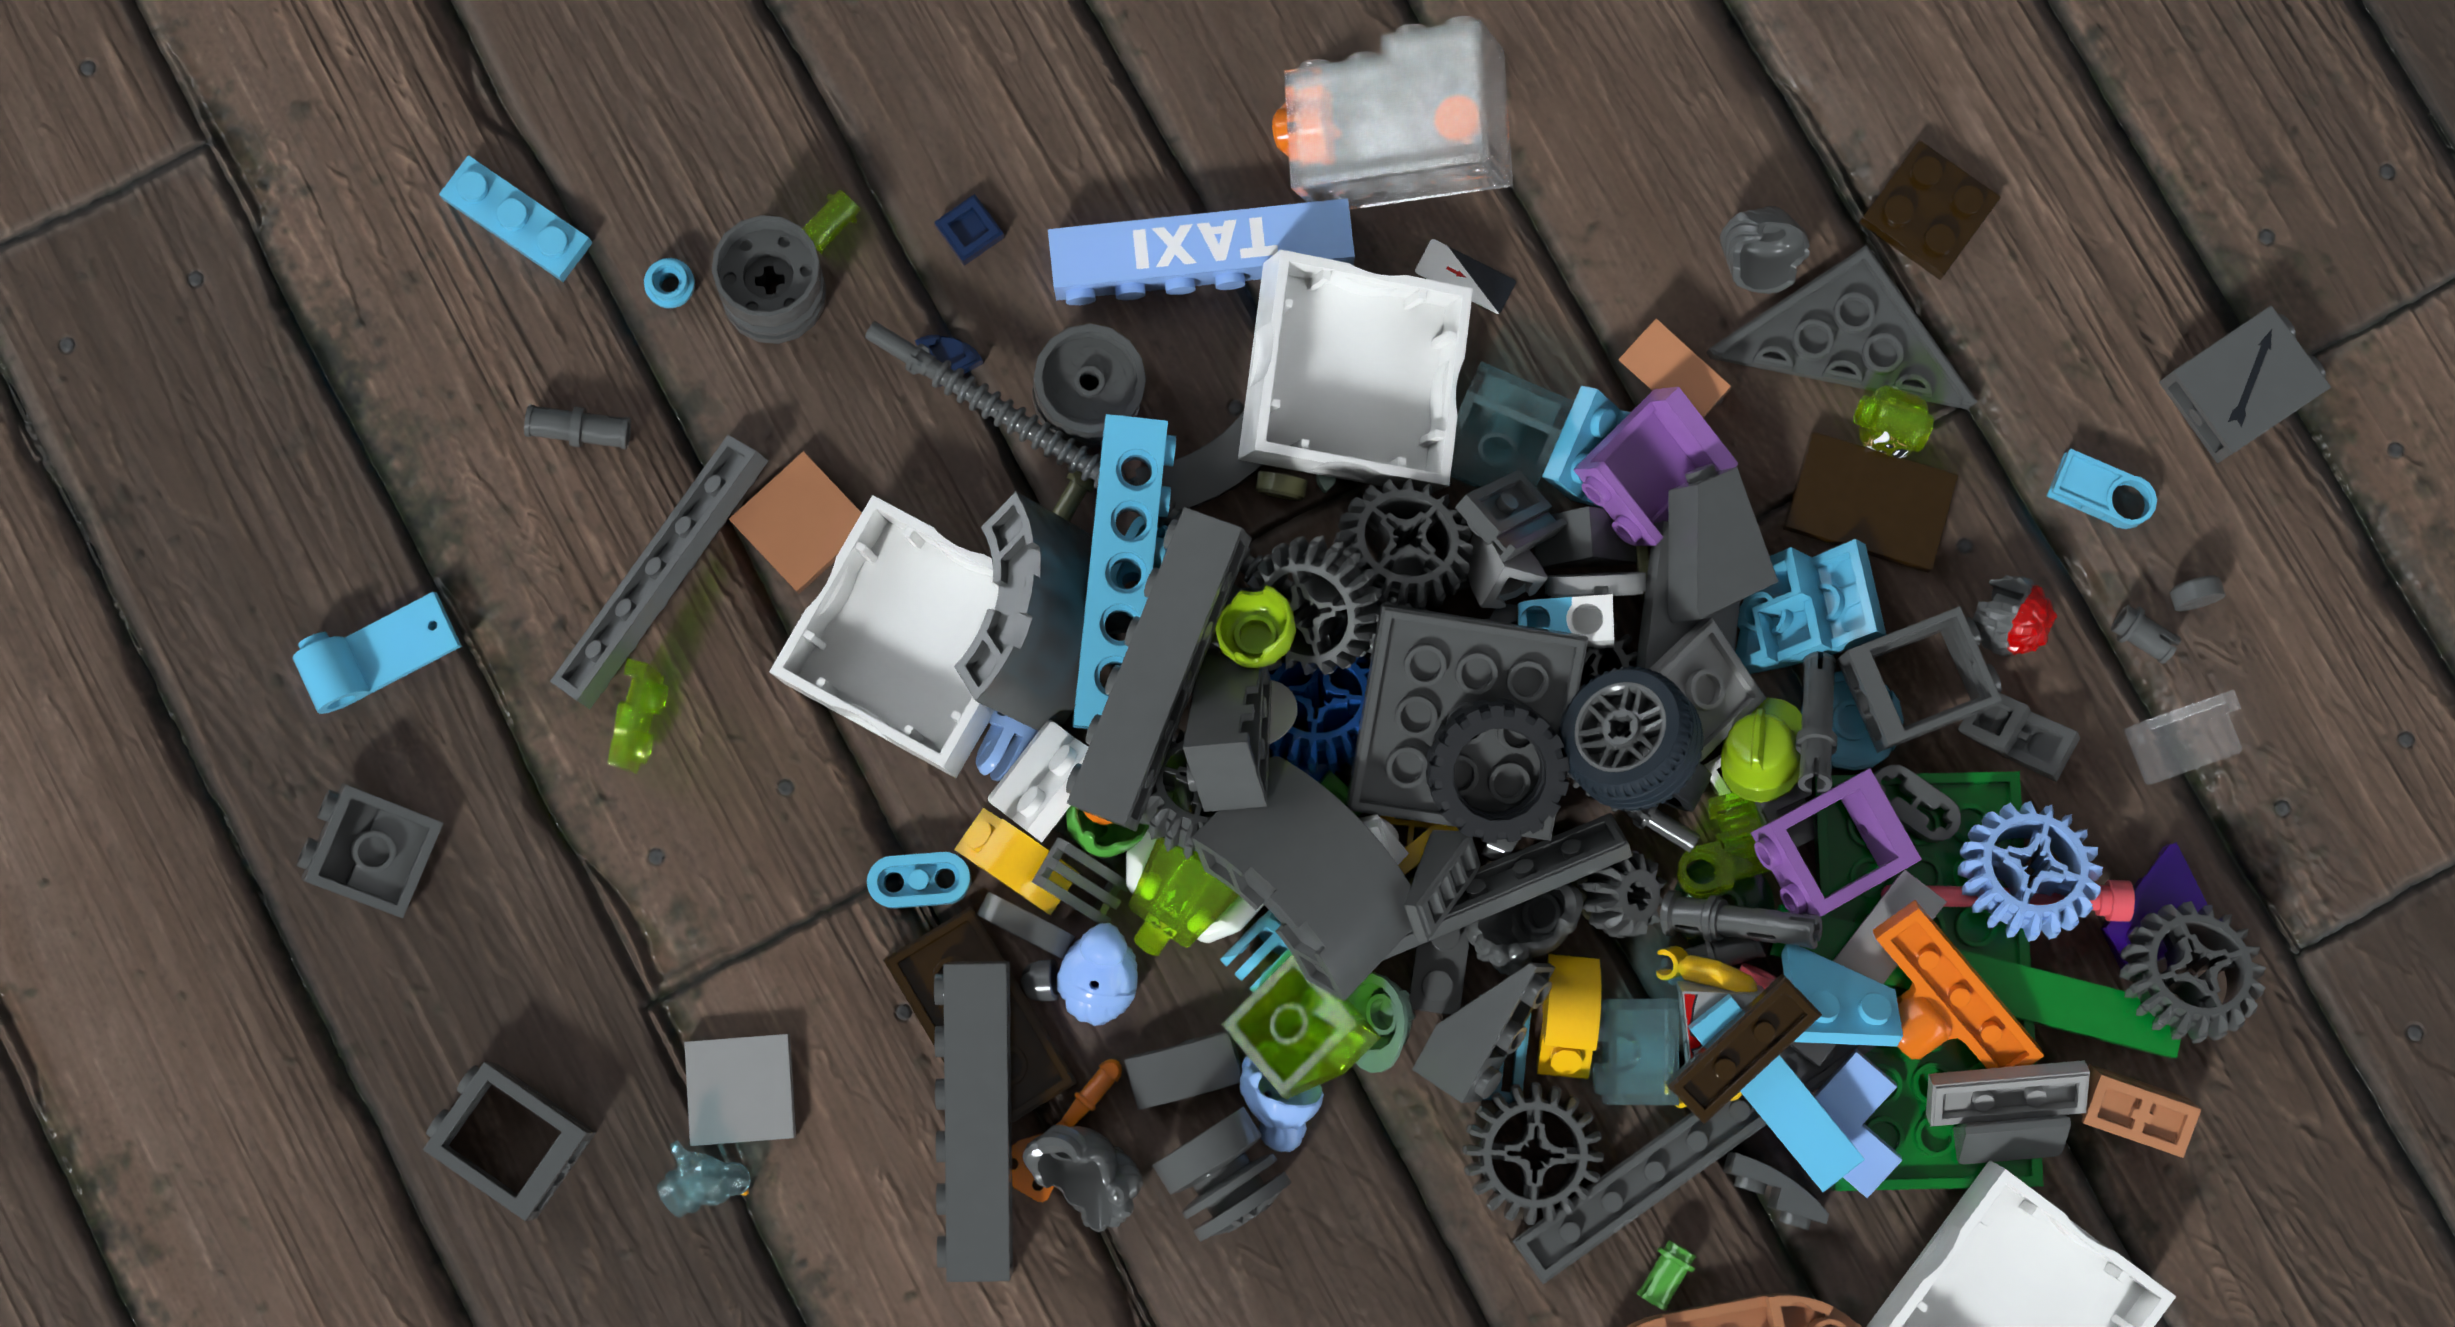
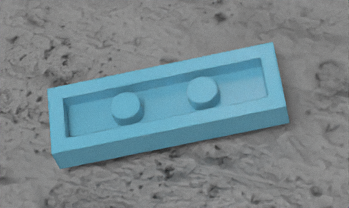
[439,155,593,282]

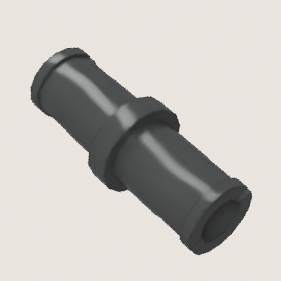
[524,404,631,450]

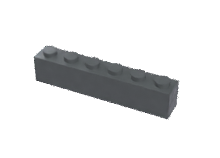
[1066,507,1252,831]
[934,961,1013,1282]

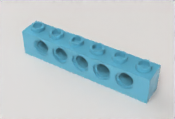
[1073,414,1176,729]

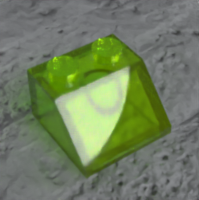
[1222,955,1381,1099]

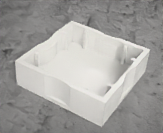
[1238,250,1473,493]
[769,495,999,778]
[1866,1160,2176,1327]

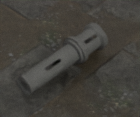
[1660,890,1822,949]

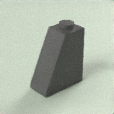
[1668,464,1778,623]

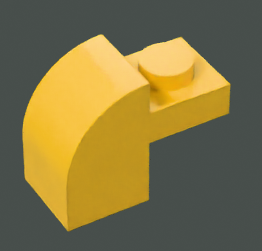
[954,808,1080,915]
[1536,954,1602,1079]

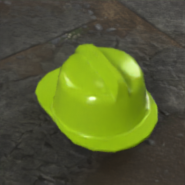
[1721,697,1802,803]

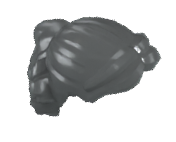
[1466,884,1583,977]
[1023,1124,1143,1232]

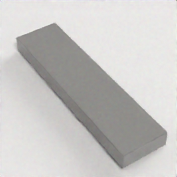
[1790,870,1947,1067]

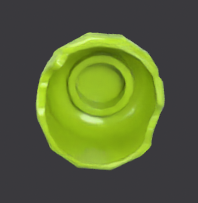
[1215,585,1296,668]

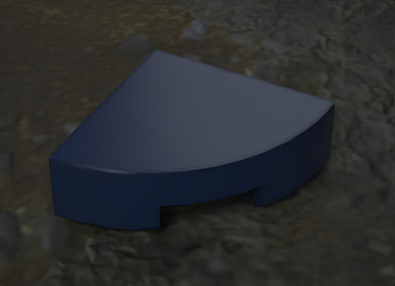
[915,335,984,387]

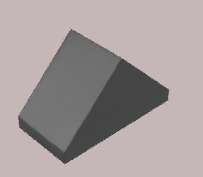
[1534,506,1637,569]

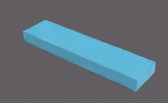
[1688,993,1865,1192]

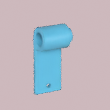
[292,592,462,714]

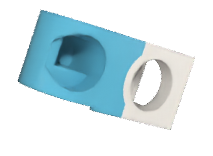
[1518,594,1614,649]

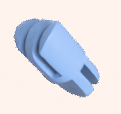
[975,710,1038,781]

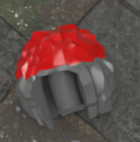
[1973,575,2057,656]

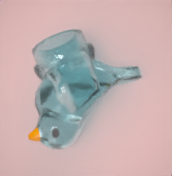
[657,1140,751,1218]

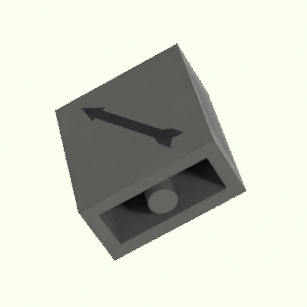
[2159,305,2331,464]

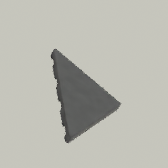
[1706,245,1978,410]

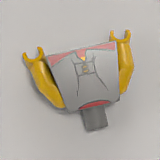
[1656,946,1764,1108]

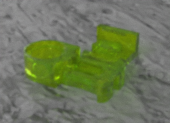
[1677,792,1771,898]

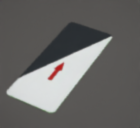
[1415,239,1516,314]

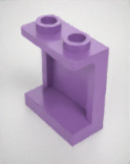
[1573,387,1738,546]

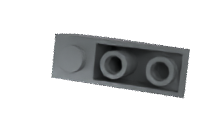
[1412,963,1556,1103]

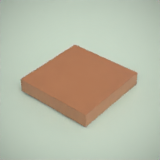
[729,451,862,594]

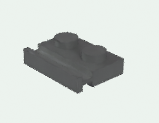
[1455,470,1567,562]

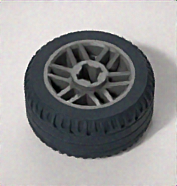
[1558,666,1704,811]

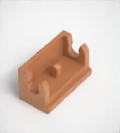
[1618,318,1731,418]
[2081,1064,2202,1158]

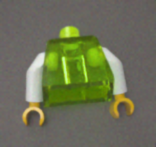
[1126,828,1264,956]

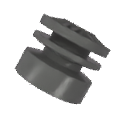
[712,215,826,344]
[1152,1106,1292,1242]

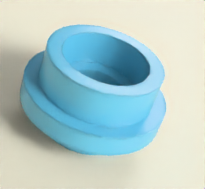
[644,258,695,308]

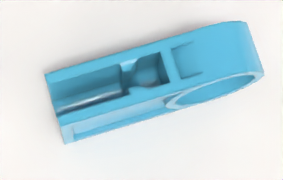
[2046,448,2157,529]

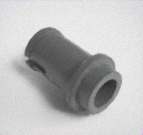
[2111,605,2181,664]

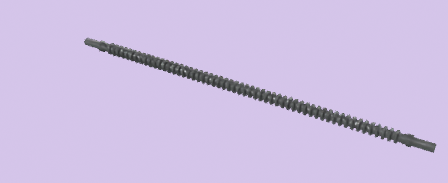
[865,321,1700,853]

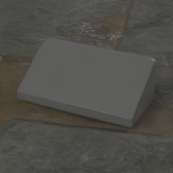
[1953,1115,2071,1165]

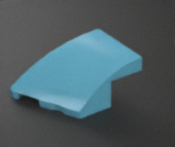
[1735,539,1886,674]

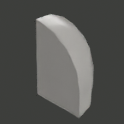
[1467,533,1548,609]

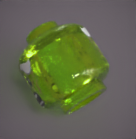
[1853,385,1934,459]

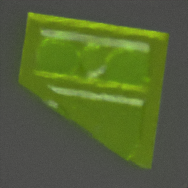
[607,658,668,774]

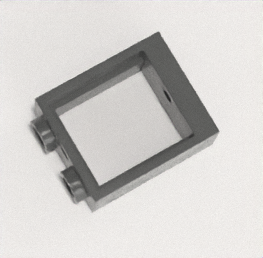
[1836,606,2002,753]
[423,1062,596,1221]

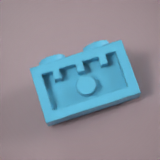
[1542,385,1631,508]

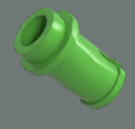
[1637,1240,1696,1311]

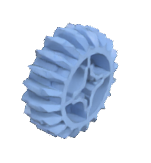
[1957,801,2103,942]

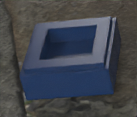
[934,194,1005,266]

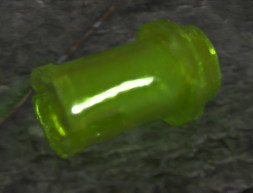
[803,189,861,254]

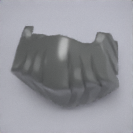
[1720,206,1810,294]

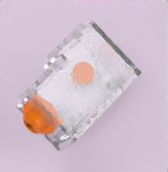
[1272,16,1513,210]

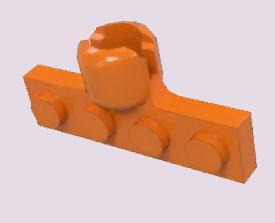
[1873,900,2044,1069]

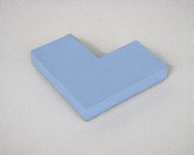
[1813,1049,1902,1198]

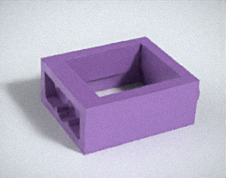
[1750,768,1922,917]

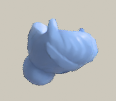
[1057,923,1138,1026]
[1240,1040,1324,1152]

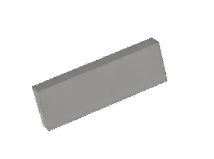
[1926,1060,2090,1127]

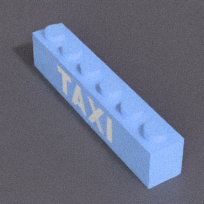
[1048,198,1355,305]

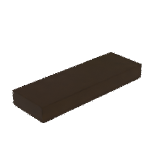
[1666,973,1822,1124]

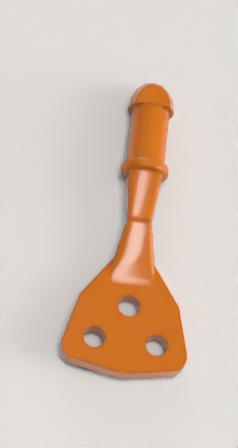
[1012,1059,1122,1202]

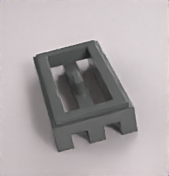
[1032,837,1128,924]

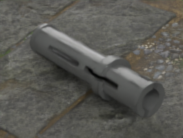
[1796,652,1837,794]

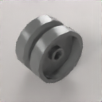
[1032,324,1146,449]

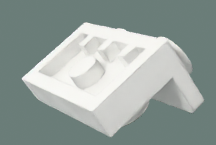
[988,720,1089,842]

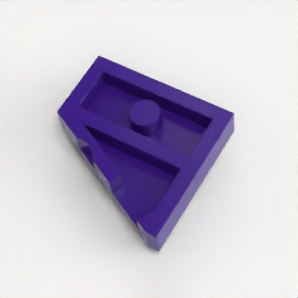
[2101,842,2208,969]

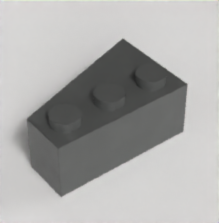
[1183,654,1272,812]

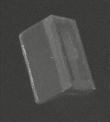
[2124,689,2242,785]

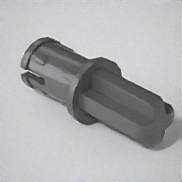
[1661,936,1767,985]

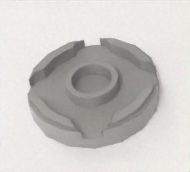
[1544,572,1646,597]

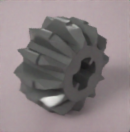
[1579,850,1667,938]

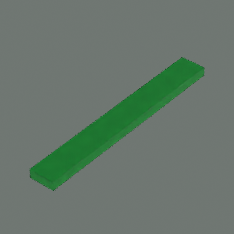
[1767,904,2181,1058]

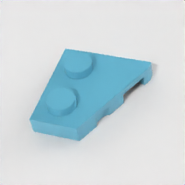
[1781,944,1903,1047]

